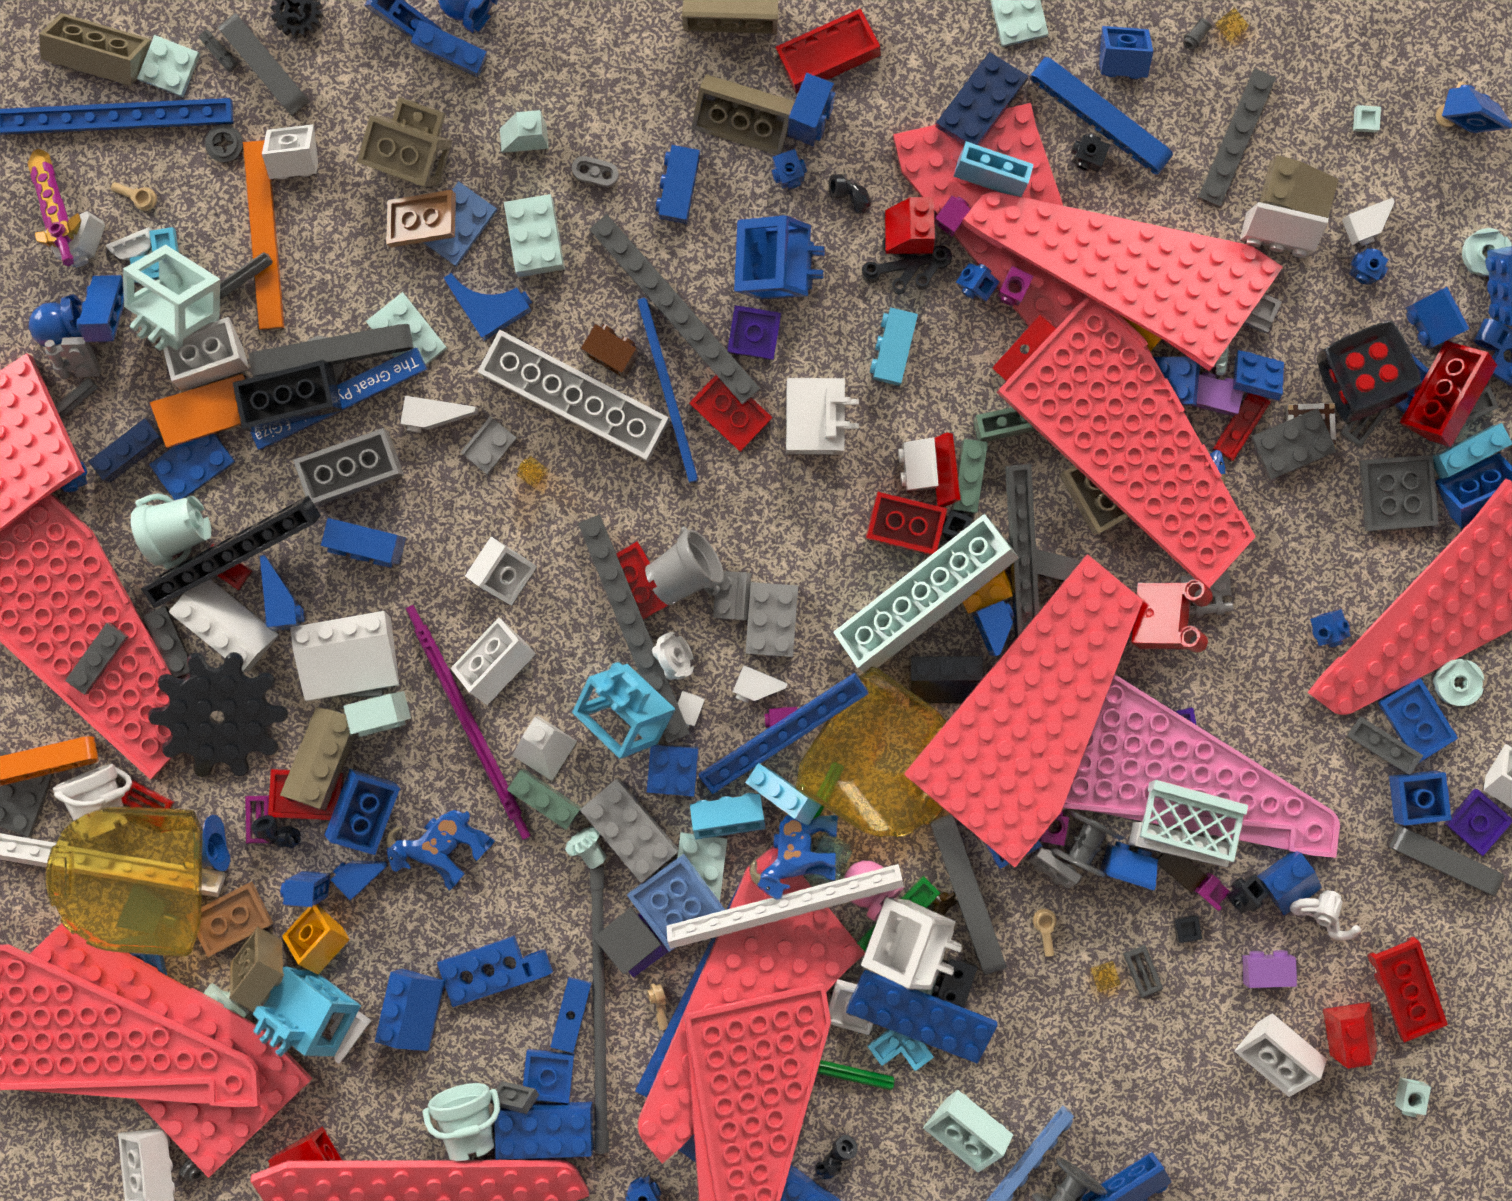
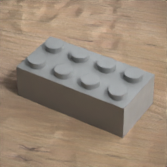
[293,428,404,506]
[580,777,678,883]

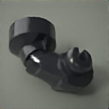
[828,174,872,214]
[251,815,301,849]
[815,1135,858,1180]

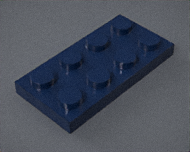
[935,52,1028,146]

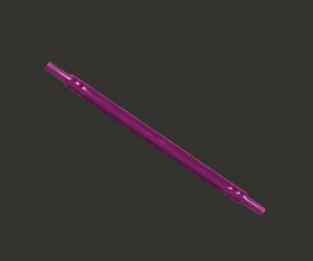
[405,604,531,840]

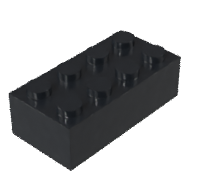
[233,360,342,433]

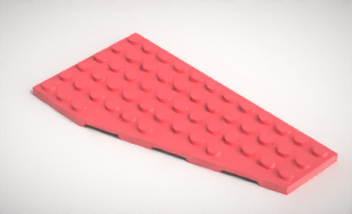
[997,296,1256,589]
[0,493,172,780]
[904,554,1143,868]
[30,920,313,1178]

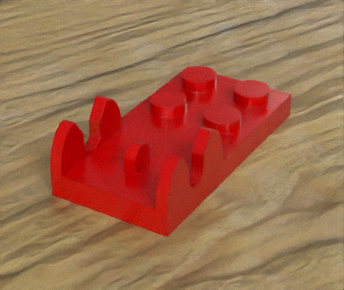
[1367,936,1448,1043]

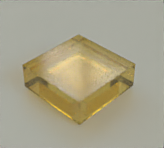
[1215,7,1249,42]
[1090,961,1121,992]

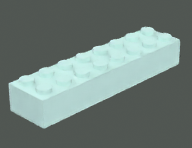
[834,514,1019,675]

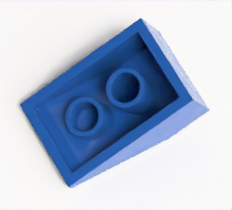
[260,555,305,631]

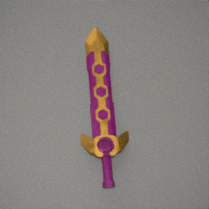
[27,149,82,267]

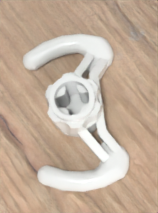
[1290,890,1361,940]

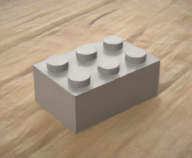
[745,582,798,657]

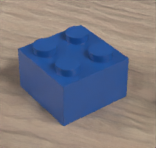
[647,744,699,796]
[1389,770,1452,826]

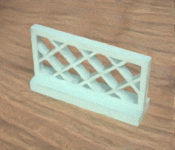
[1139,780,1248,862]

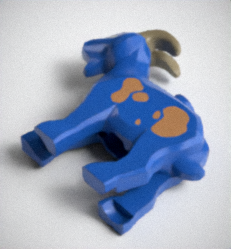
[386,810,495,891]
[749,814,838,900]

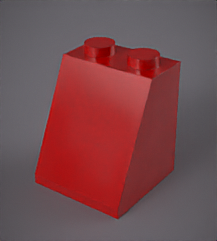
[1323,1002,1378,1069]
[268,1126,343,1168]

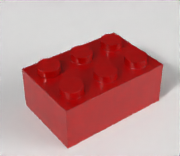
[865,492,947,555]

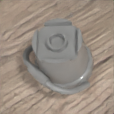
[645,526,724,605]

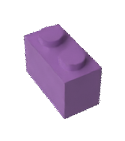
[1191,372,1244,416]
[1242,950,1297,988]

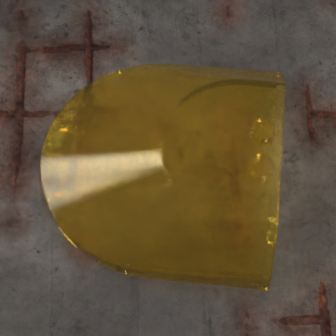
[796,667,947,837]
[45,807,203,956]

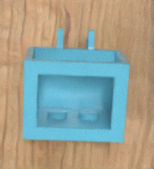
[572,662,675,759]
[253,967,361,1057]

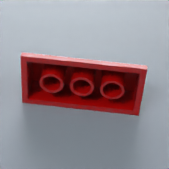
[1399,341,1497,447]

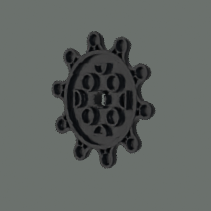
[148,652,288,777]

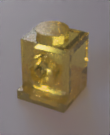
[516,456,549,488]

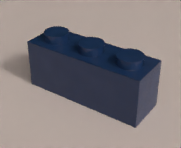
[88,418,164,482]

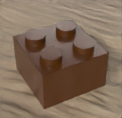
[581,324,639,379]

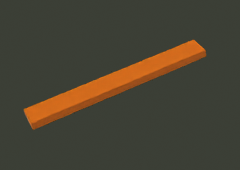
[243,140,284,330]

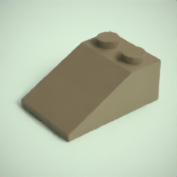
[1259,155,1339,218]

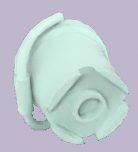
[130,493,211,569]
[423,1083,500,1161]

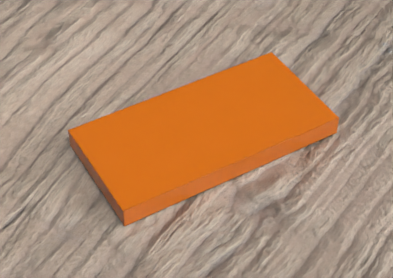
[150,374,245,449]

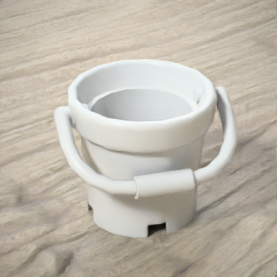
[53,764,132,839]

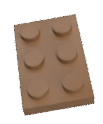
[386,190,456,247]
[187,881,273,957]

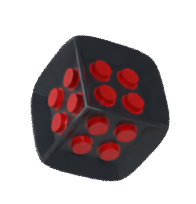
[1316,320,1422,423]

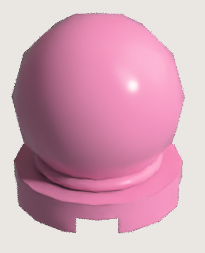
[844,860,904,921]

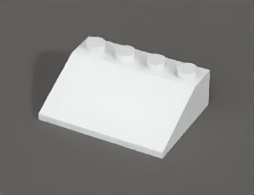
[290,611,399,702]

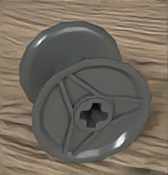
[1050,810,1125,878]
[1032,1156,1108,1201]

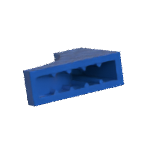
[444,273,532,341]

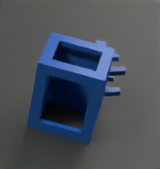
[734,215,825,299]

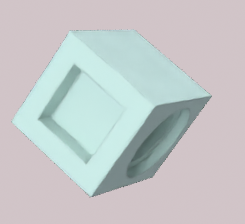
[1395,1077,1431,1117]

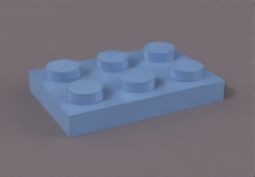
[422,181,497,267]

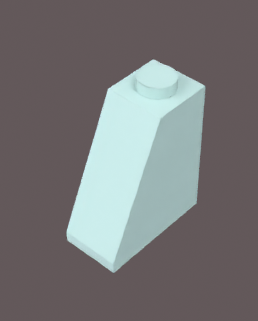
[500,110,549,153]

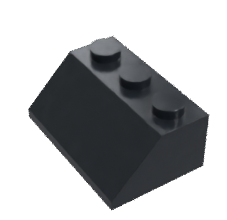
[909,656,983,704]

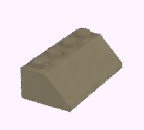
[682,0,778,34]
[39,13,151,86]
[691,74,795,155]
[280,707,357,811]

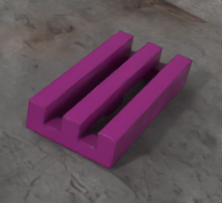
[245,795,269,844]

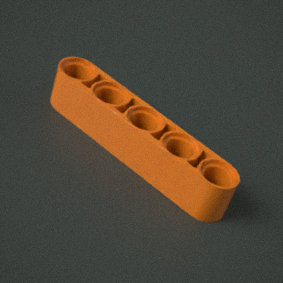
[0,736,99,786]

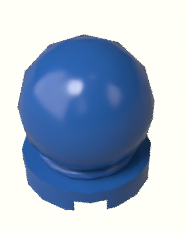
[437,0,498,33]
[28,294,83,347]

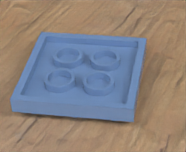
[627,854,725,952]

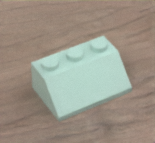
[923,1090,1013,1173]

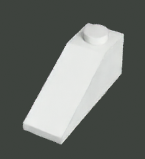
[401,396,479,433]

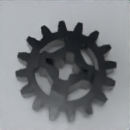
[270,0,324,39]

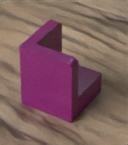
[1195,872,1229,911]

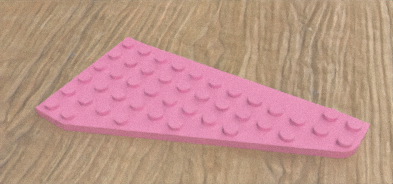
[1063,674,1340,858]

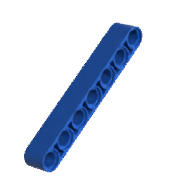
[1030,57,1173,175]

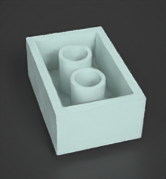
[504,194,565,277]
[344,691,411,737]

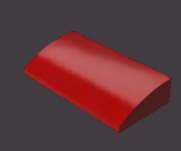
[775,8,881,94]

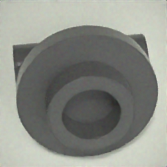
[178,1157,204,1182]

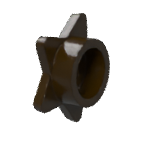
[933,892,957,915]

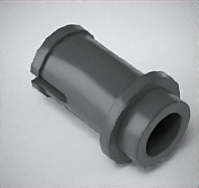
[1183,18,1212,50]

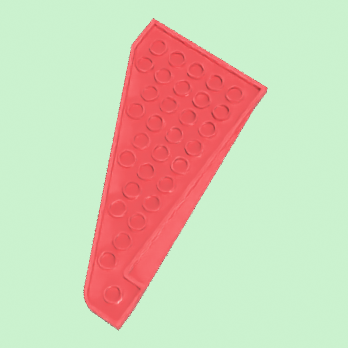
[1307,479,1512,715]
[251,1160,589,1201]

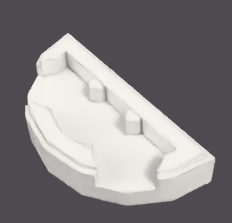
[106,227,151,261]

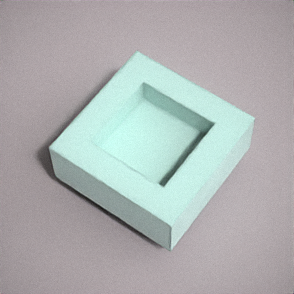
[1353,105,1381,133]

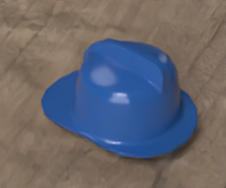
[194,815,230,871]

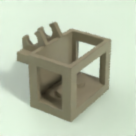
[357,97,453,187]

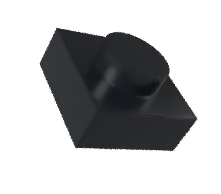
[1173,914,1202,943]

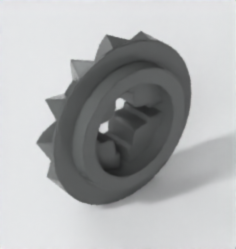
[205,125,244,163]

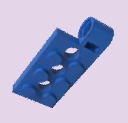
[1473,319,1512,387]
[437,935,553,1007]

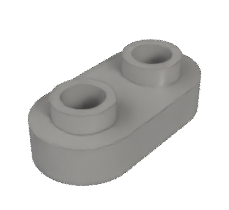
[572,156,619,188]

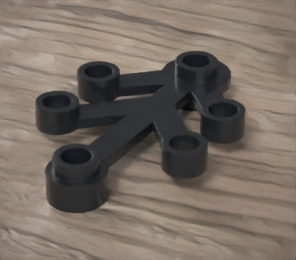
[862,238,952,295]

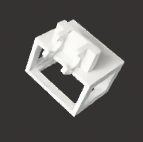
[786,378,859,455]
[861,897,962,990]

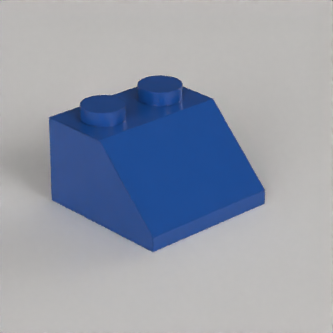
[1099,26,1153,79]
[1442,85,1512,133]
[1406,287,1469,349]
[972,600,1014,656]
[1100,841,1158,890]
[1257,851,1322,916]

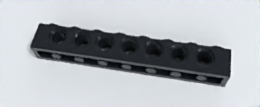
[141,495,321,608]

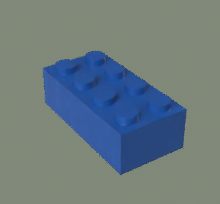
[495,1102,594,1159]

